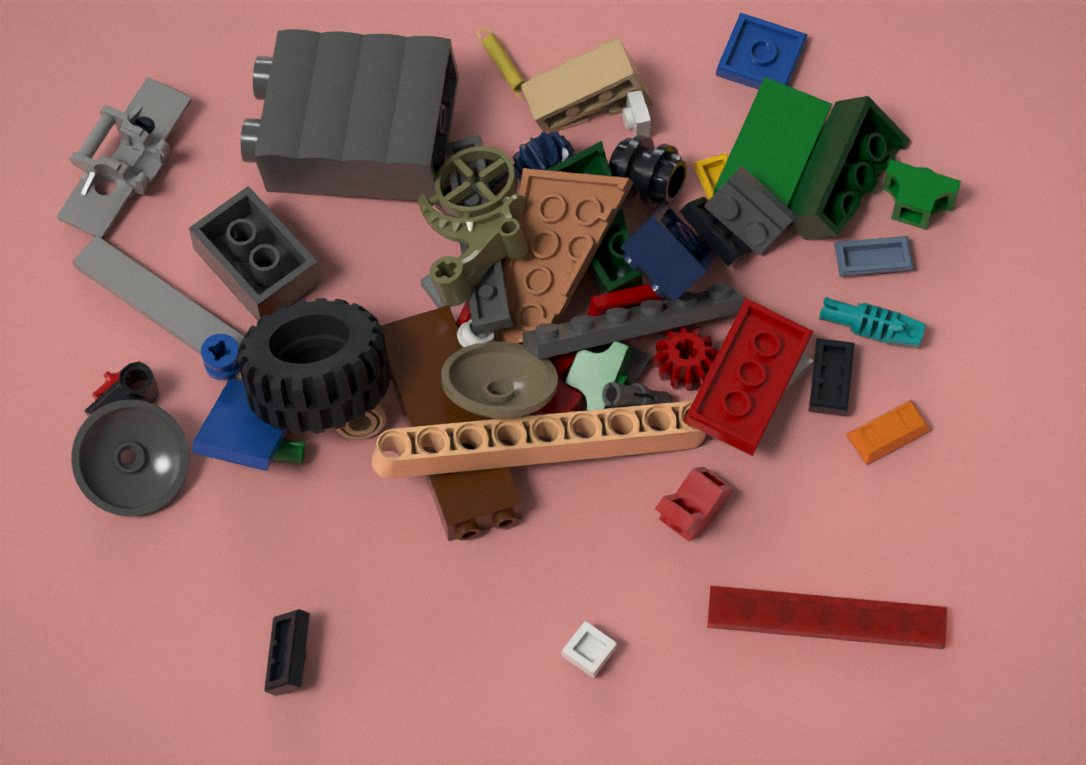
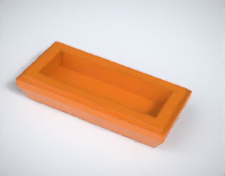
[846,399,931,465]

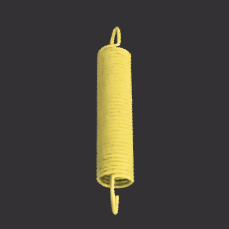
[478,29,526,98]

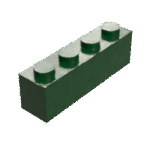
[788,96,911,240]
[547,141,643,295]

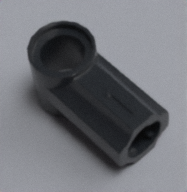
[84,362,159,417]

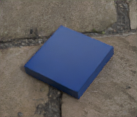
[716,12,808,90]

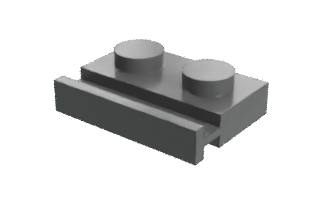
[704,166,796,255]

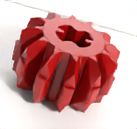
[653,326,718,391]

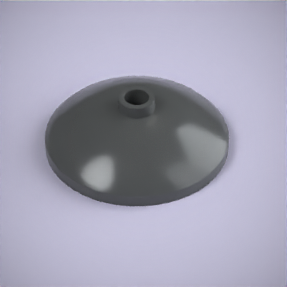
[71,400,189,516]

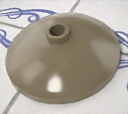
[441,341,558,419]

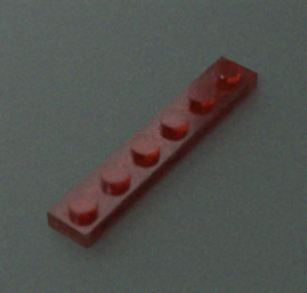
[707,585,947,649]

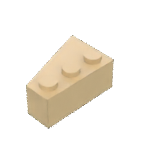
[521,38,653,134]

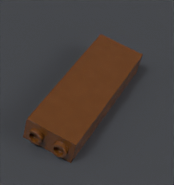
[381,305,522,541]

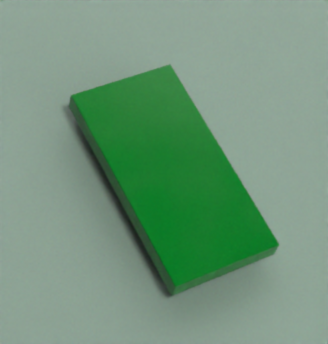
[713,77,832,207]

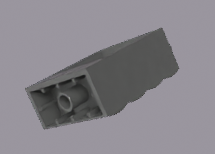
[240,29,459,200]

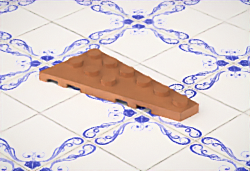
[494,168,633,345]

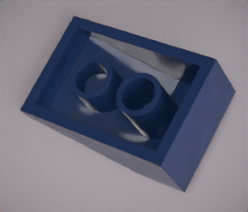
[620,202,717,302]

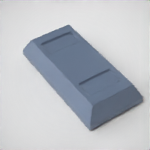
[834,236,914,276]

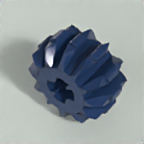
[513,131,575,182]

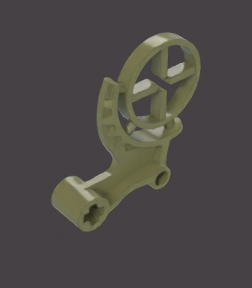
[417,146,528,306]

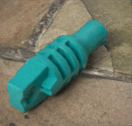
[819,297,926,348]

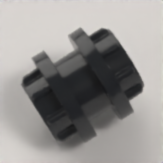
[608,135,687,208]

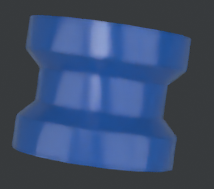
[201,333,240,381]

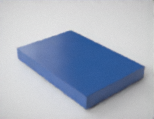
[192,378,289,471]

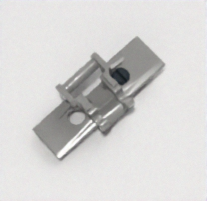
[57,77,192,239]

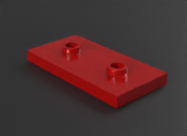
[683,298,814,456]

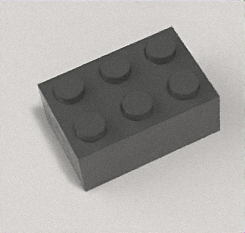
[189,186,321,321]

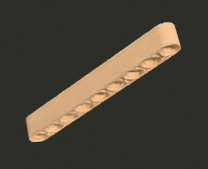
[372,401,707,479]

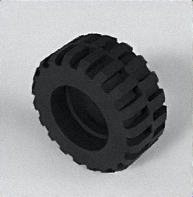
[238,298,391,434]

